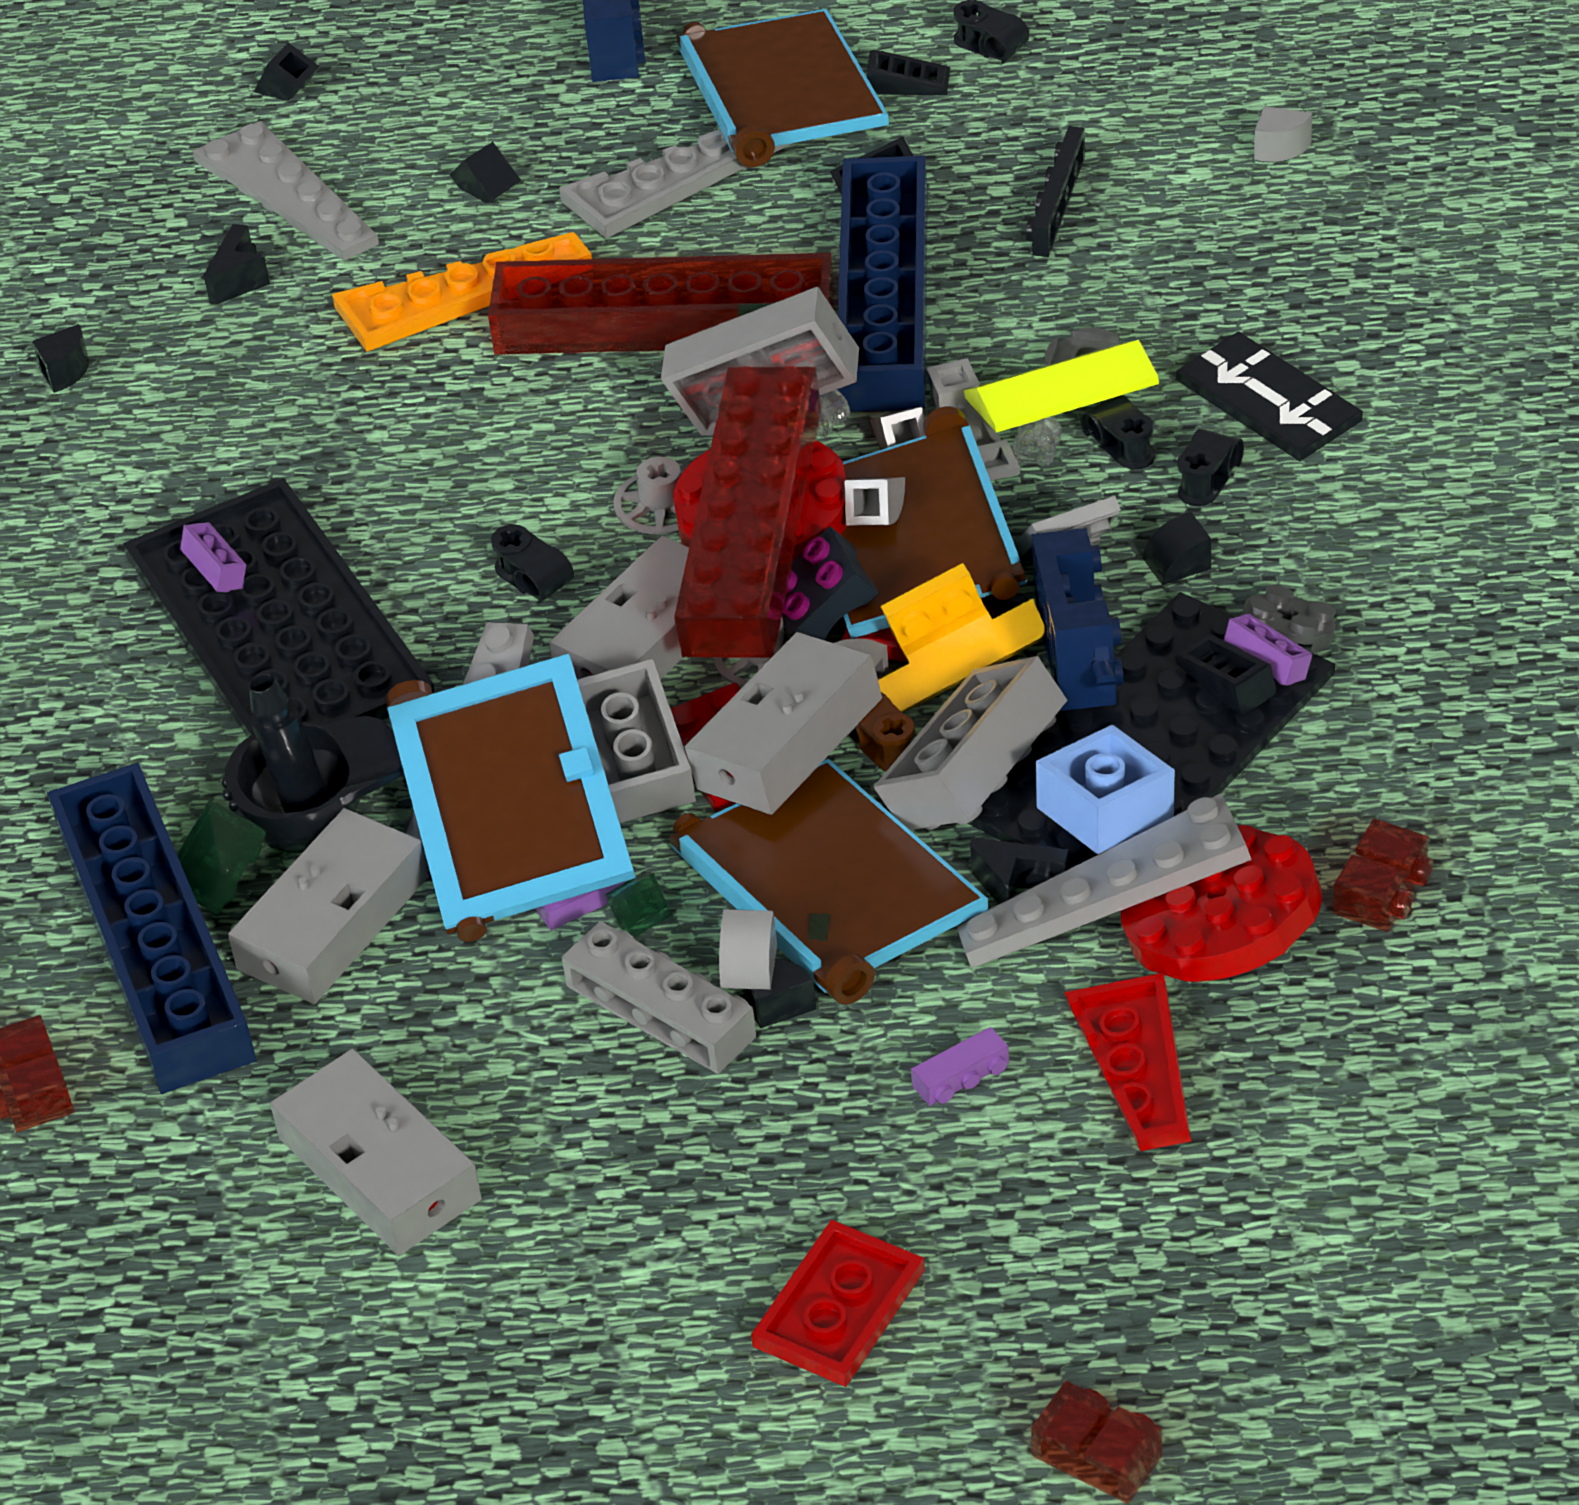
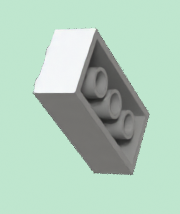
[874,656,1068,830]

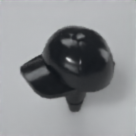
[221,673,404,852]

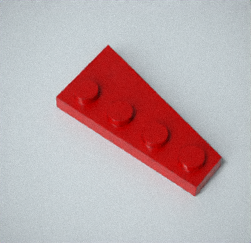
[1064,973,1192,1151]

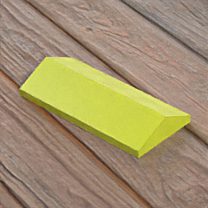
[964,340,1159,433]

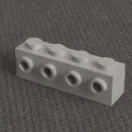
[562,921,756,1074]

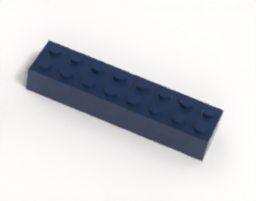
[837,156,928,412]
[47,763,257,1094]

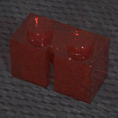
[1333,818,1433,932]
[0,1015,75,1133]
[1031,1380,1162,1504]

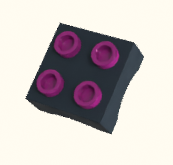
[765,526,879,641]

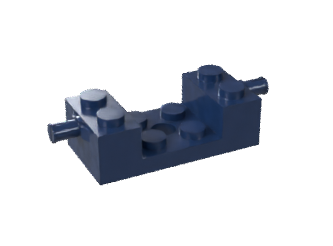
[1031,528,1124,711]

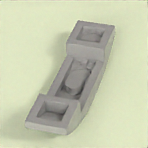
[926,358,1020,481]

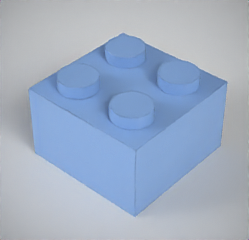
[1036,724,1175,854]

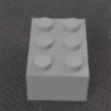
[577,659,696,823]

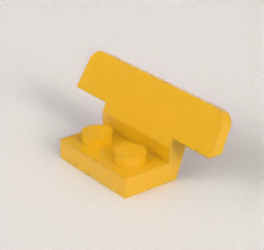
[878,563,1045,712]

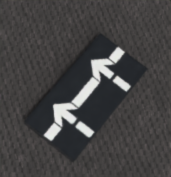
[1176,331,1363,462]

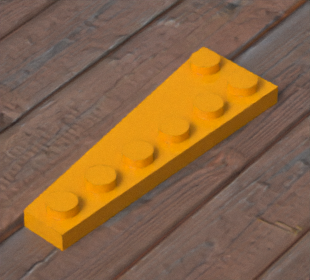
[332,232,593,352]

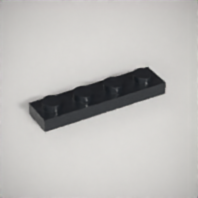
[1026,126,1085,257]

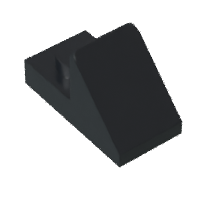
[203,224,270,304]
[970,837,1069,904]

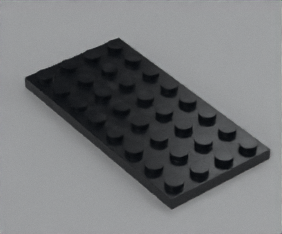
[123,478,435,738]
[967,592,1335,869]

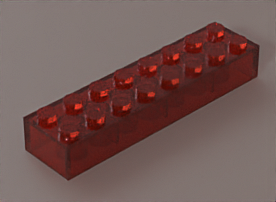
[488,253,835,355]
[674,366,821,658]

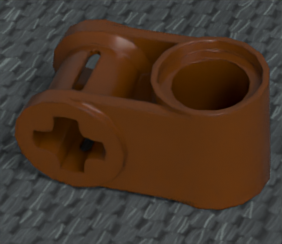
[847,692,915,772]

